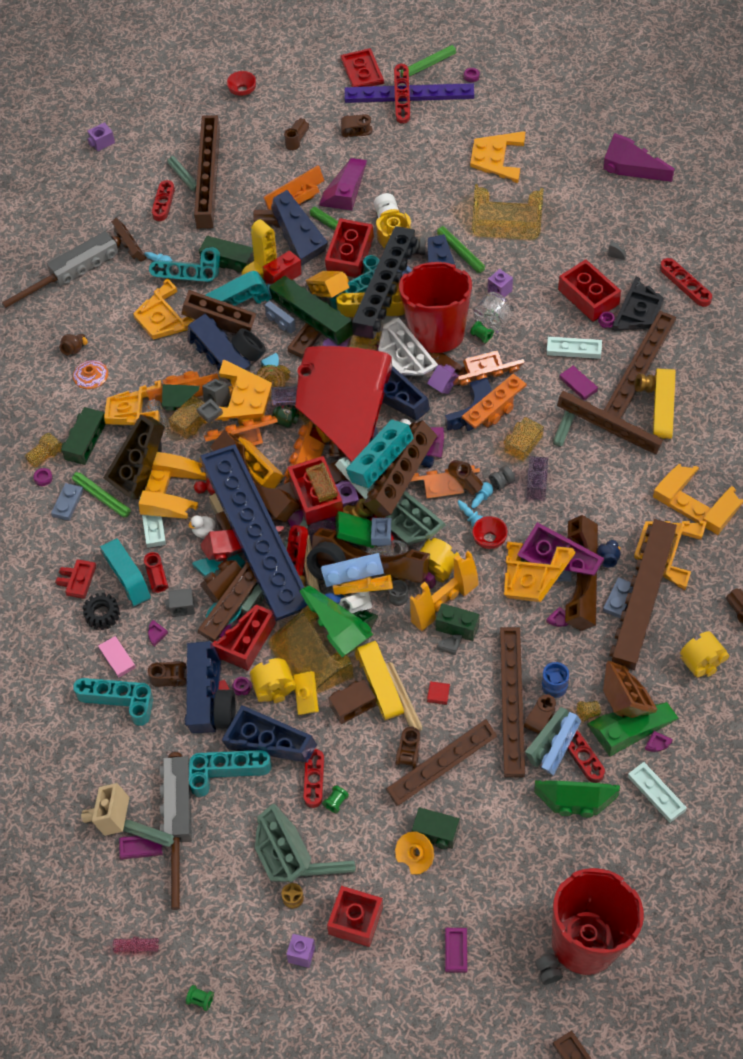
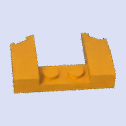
[139,452,207,519]
[653,464,743,535]
[410,551,479,632]

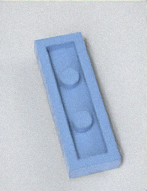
[321,553,384,587]
[542,712,581,776]

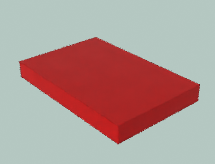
[340,48,384,87]

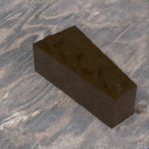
[103,414,165,500]

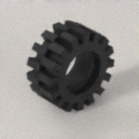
[83,593,120,630]

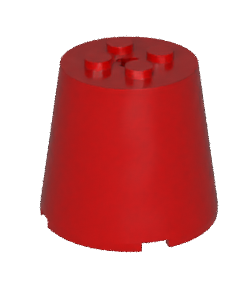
[399,262,472,353]
[551,868,644,975]

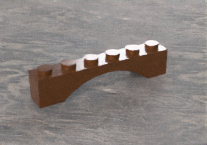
[210,430,300,522]
[565,515,598,631]
[312,528,430,583]

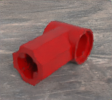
[144,552,169,593]

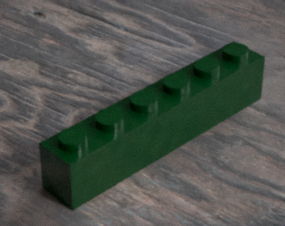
[269,276,353,345]

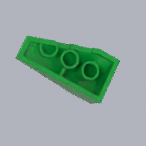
[299,585,373,658]
[587,702,679,757]

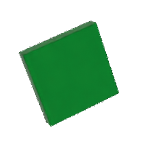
[336,511,375,548]

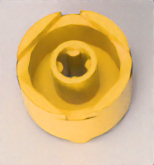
[376,209,411,249]
[420,538,460,583]
[680,631,730,678]
[250,658,296,703]

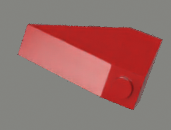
[200,526,284,562]

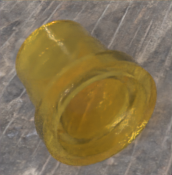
[577,701,601,722]

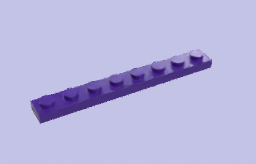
[345,83,474,103]

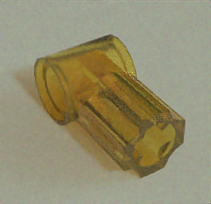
[25,433,63,468]

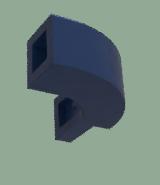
[445,378,492,431]

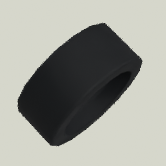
[231,328,266,362]
[307,541,346,581]
[214,690,236,729]

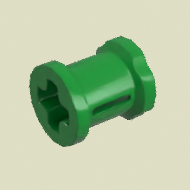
[470,321,494,344]
[322,785,349,814]
[186,985,214,1011]

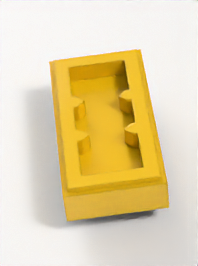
[294,671,319,715]

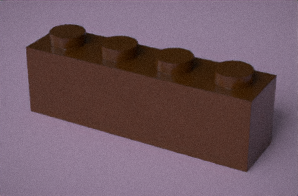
[181,290,257,334]

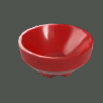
[227,71,256,96]
[472,516,508,549]

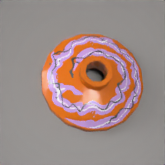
[73,360,108,389]

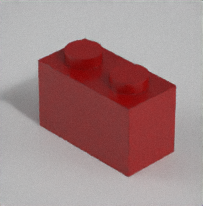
[263,251,301,285]

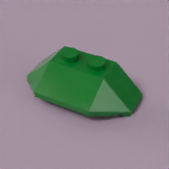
[534,780,620,818]

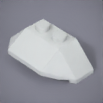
[378,317,438,375]

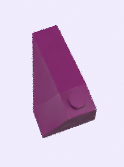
[603,133,675,182]
[319,158,367,211]
[517,522,604,576]

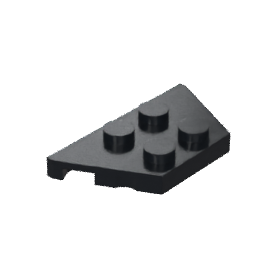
[612,276,664,331]

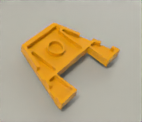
[470,131,526,183]
[133,278,195,340]
[205,360,272,423]
[104,380,162,425]
[634,521,707,590]
[504,542,575,602]
[333,552,393,595]

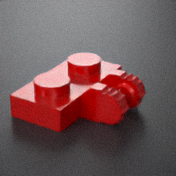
[55,559,96,599]

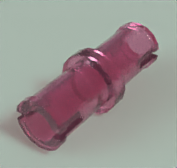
[113,936,159,954]

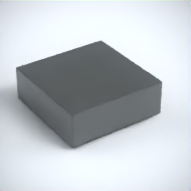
[196,399,223,424]

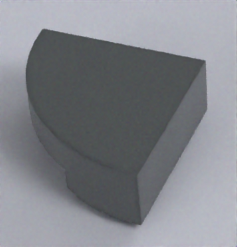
[608,241,626,260]
[437,635,462,655]

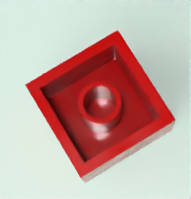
[327,886,383,947]

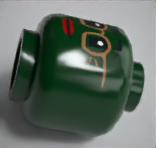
[272,402,300,428]

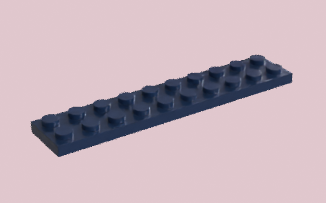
[200,444,310,621]

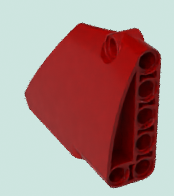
[295,346,392,462]

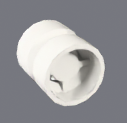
[374,193,399,219]

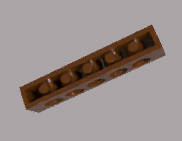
[364,420,437,518]

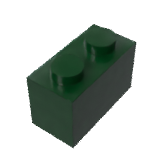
[436,603,480,641]
[412,807,460,849]

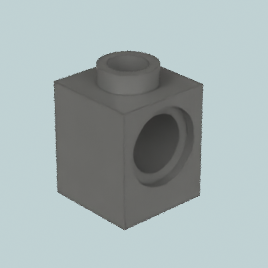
[202,379,230,407]
[165,588,195,617]

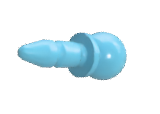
[144,252,172,269]
[471,482,493,508]
[457,500,483,528]

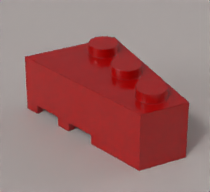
[212,604,276,671]

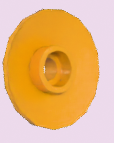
[395,832,434,874]

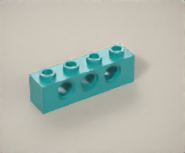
[346,419,414,488]

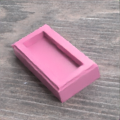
[98,636,136,678]

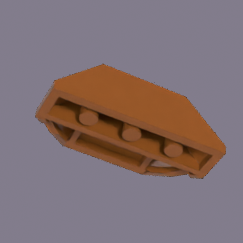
[603,661,658,718]

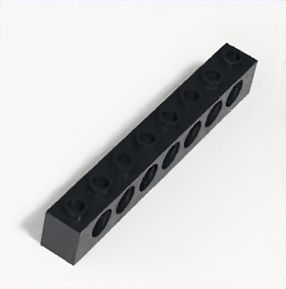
[352,226,418,339]

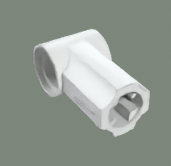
[339,591,372,613]

